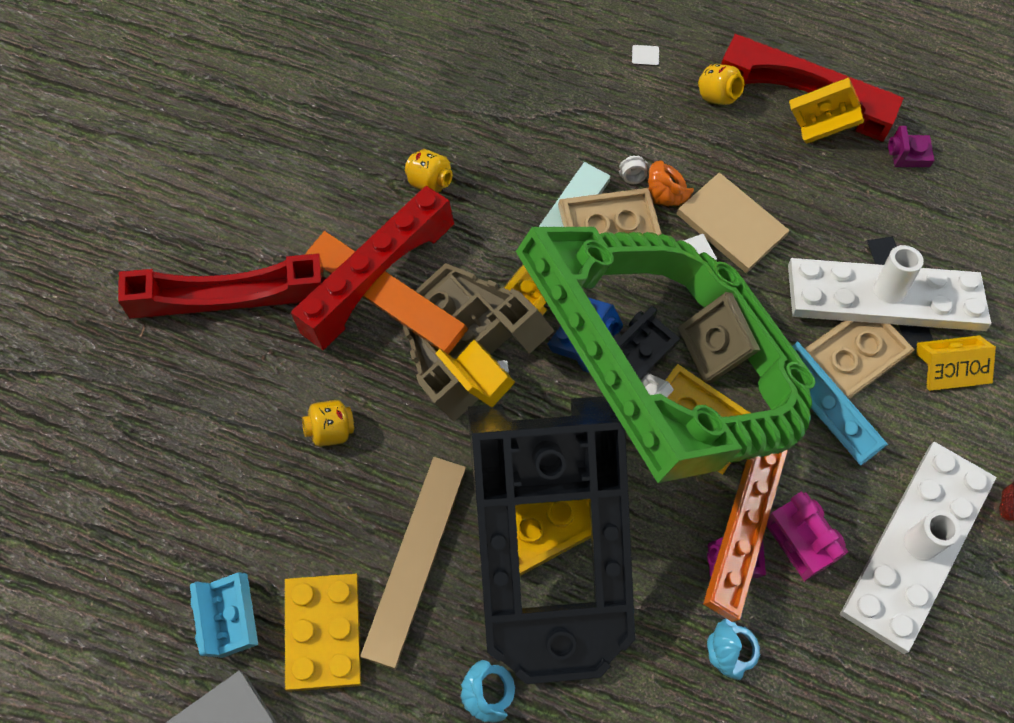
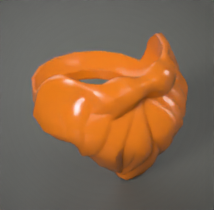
[648,160,694,207]

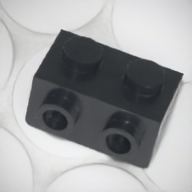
[613,306,680,380]

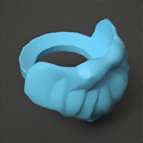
[707,618,760,680]
[460,660,515,723]

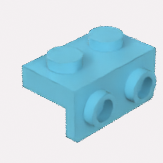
[190,572,258,658]

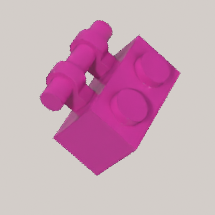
[767,491,848,582]

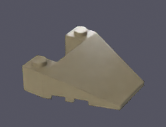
[402,263,554,421]

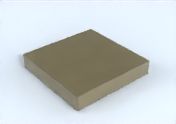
[678,292,760,384]

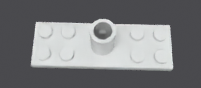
[788,245,991,331]
[839,442,997,654]

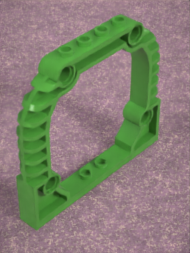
[516,227,815,483]

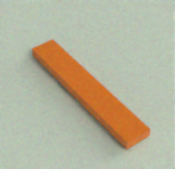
[304,231,468,354]
[703,450,788,622]

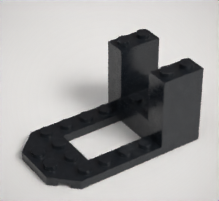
[468,396,635,684]

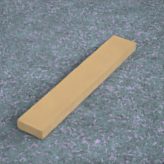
[360,457,466,670]

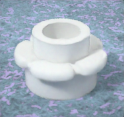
[619,156,649,184]

